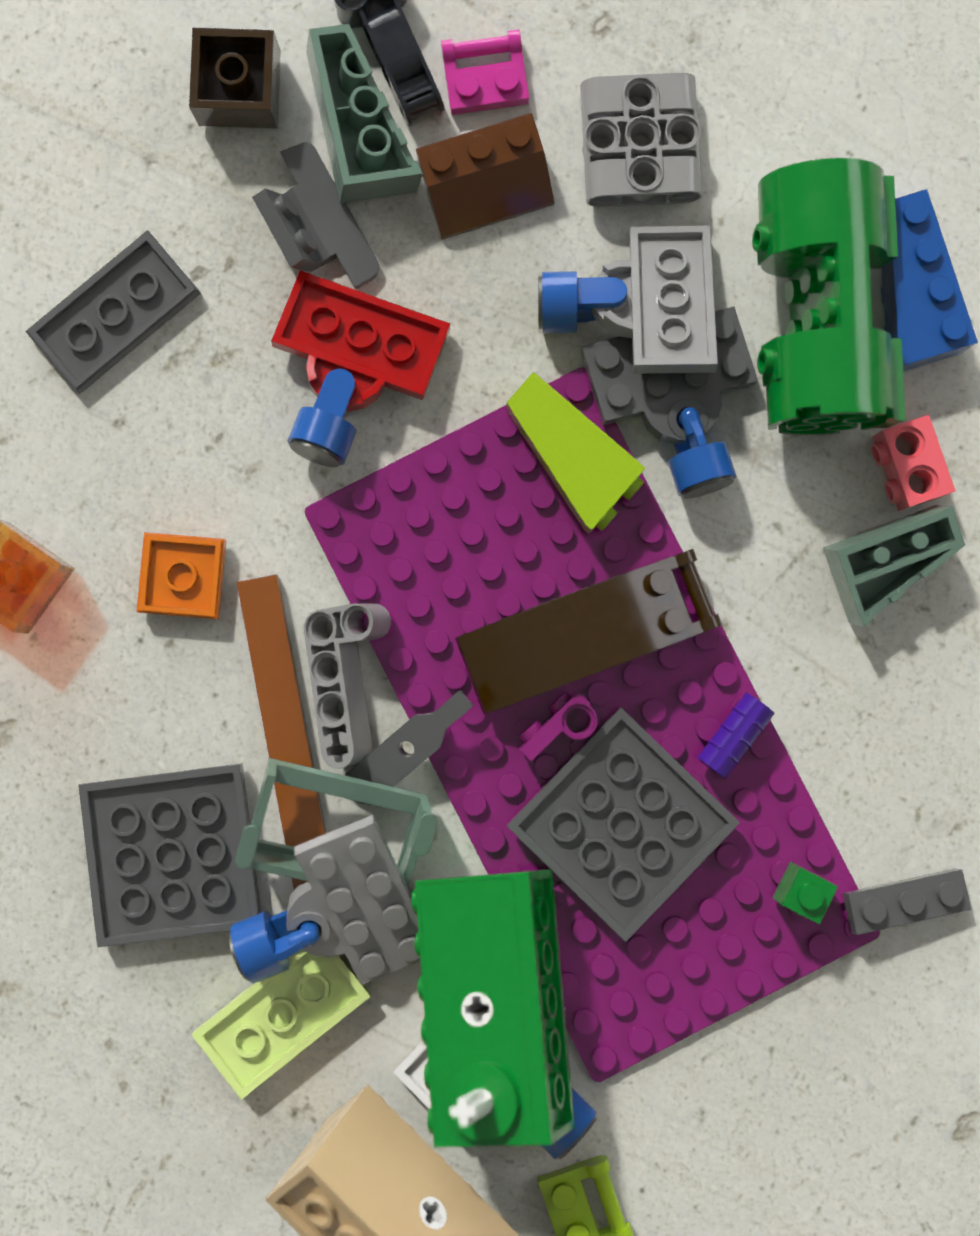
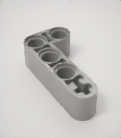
[304,603,391,769]

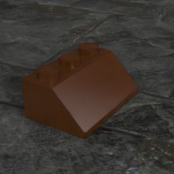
[416,113,555,240]

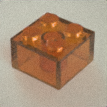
[0,519,75,634]

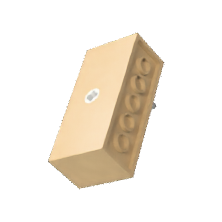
[265,1085,520,1236]

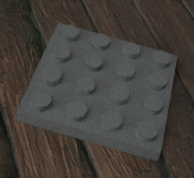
[507,707,740,942]
[78,763,261,948]

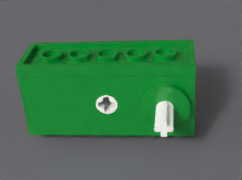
[411,869,575,1147]

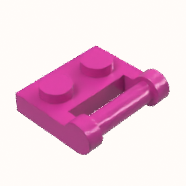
[441,29,529,115]

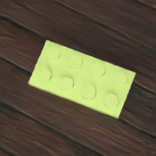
[191,950,372,1100]

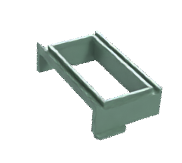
[235,758,438,887]

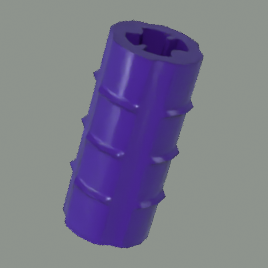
[697,692,775,779]

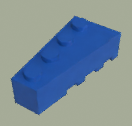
[881,189,978,372]

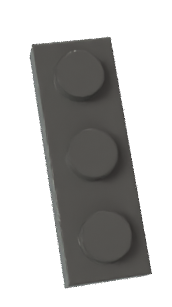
[842,869,971,935]

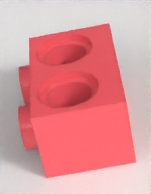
[871,415,956,512]

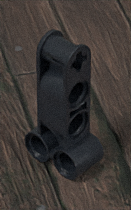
[334,0,445,127]

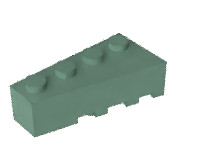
[306,24,423,204]

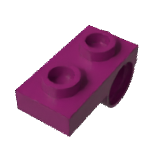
[519,691,597,761]

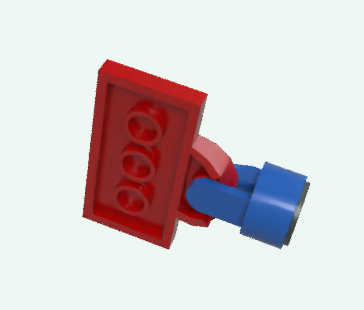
[271,270,451,467]

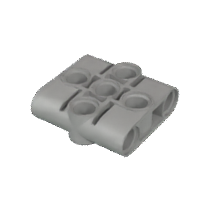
[580,73,702,207]

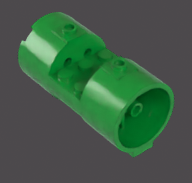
[752,158,906,435]

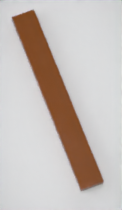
[237,574,326,890]

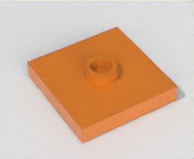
[136,532,227,620]

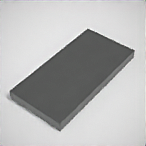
[25,230,201,394]

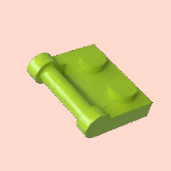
[538,1155,634,1236]

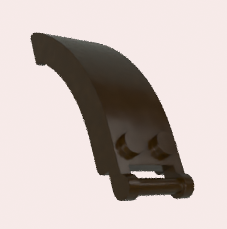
[455,549,722,715]

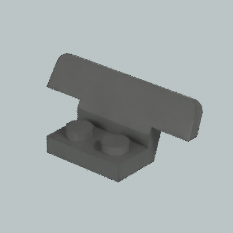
[252,143,379,288]

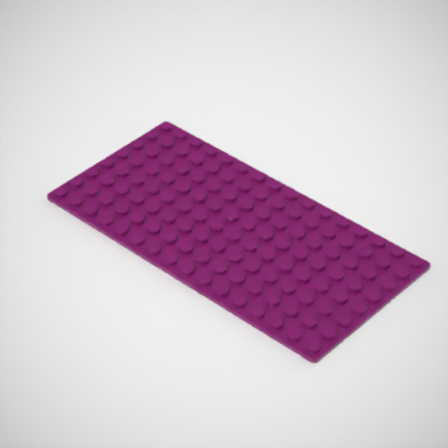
[305,367,880,1082]

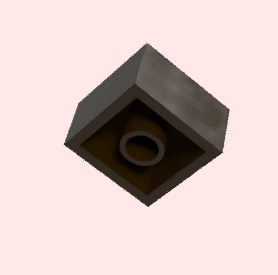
[189,27,281,129]

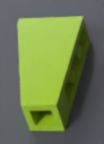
[506,372,645,534]

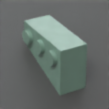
[823,505,965,628]

